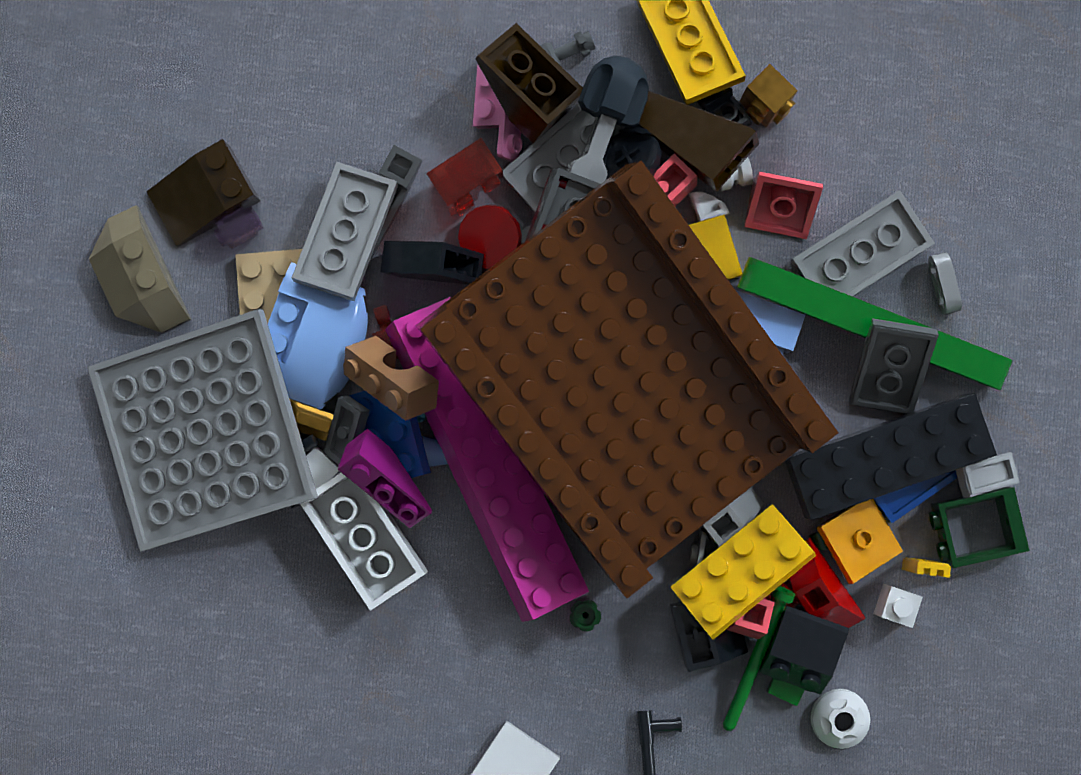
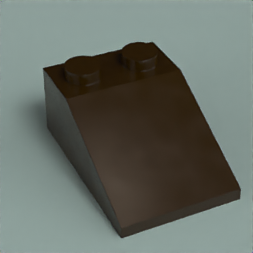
[475,23,583,144]
[146,139,260,247]

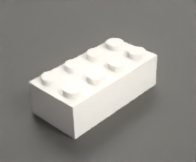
[300,473,428,611]

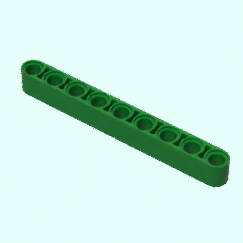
[737,257,1013,390]

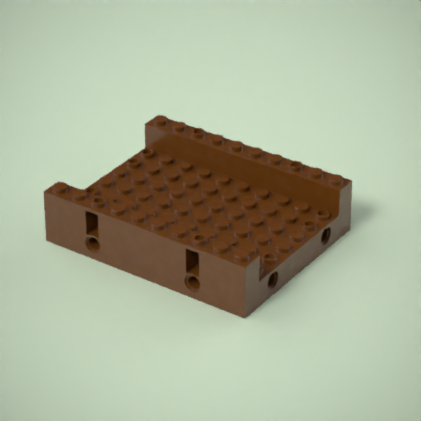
[415,160,839,599]

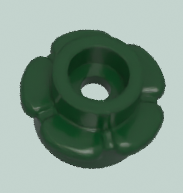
[570,599,601,632]

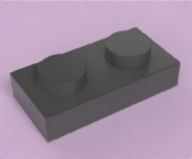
[323,395,370,464]

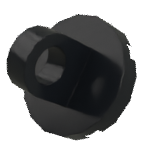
[603,126,661,179]

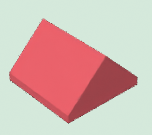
[744,171,823,239]

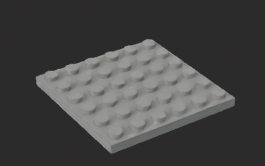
[88,309,318,552]

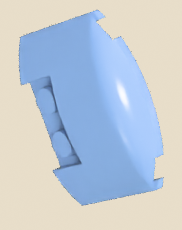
[268,262,368,410]

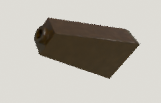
[637,91,759,192]

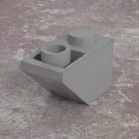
[701,487,764,547]

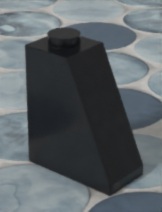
[380,241,484,285]

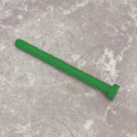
[723,586,795,731]

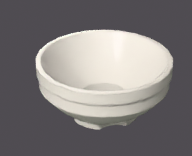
[810,689,870,749]

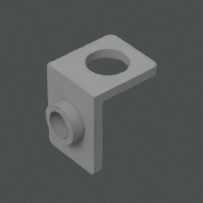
[689,531,707,568]

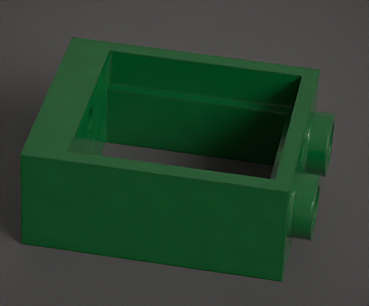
[929,487,1030,568]

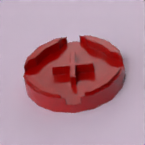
[458,205,522,269]

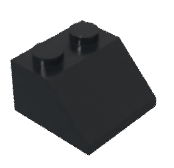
[759,606,849,695]

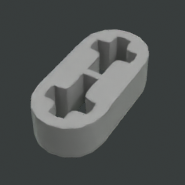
[928,252,962,315]

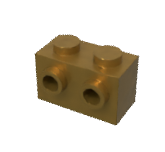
[739,64,798,128]

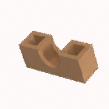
[343,336,439,421]

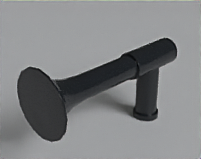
[637,710,682,775]

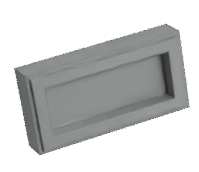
[956,452,1020,498]

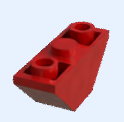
[790,538,865,628]

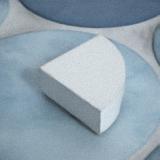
[688,192,730,222]

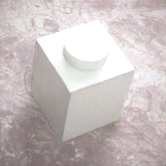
[873,583,923,628]

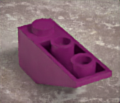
[337,429,432,528]

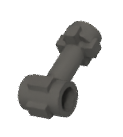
[540,31,595,67]

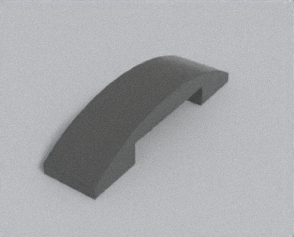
[369,145,423,262]

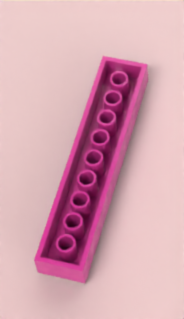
[385,297,589,622]

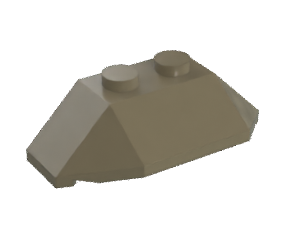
[89,205,191,333]

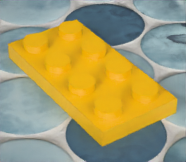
[636,0,746,105]
[671,504,816,639]

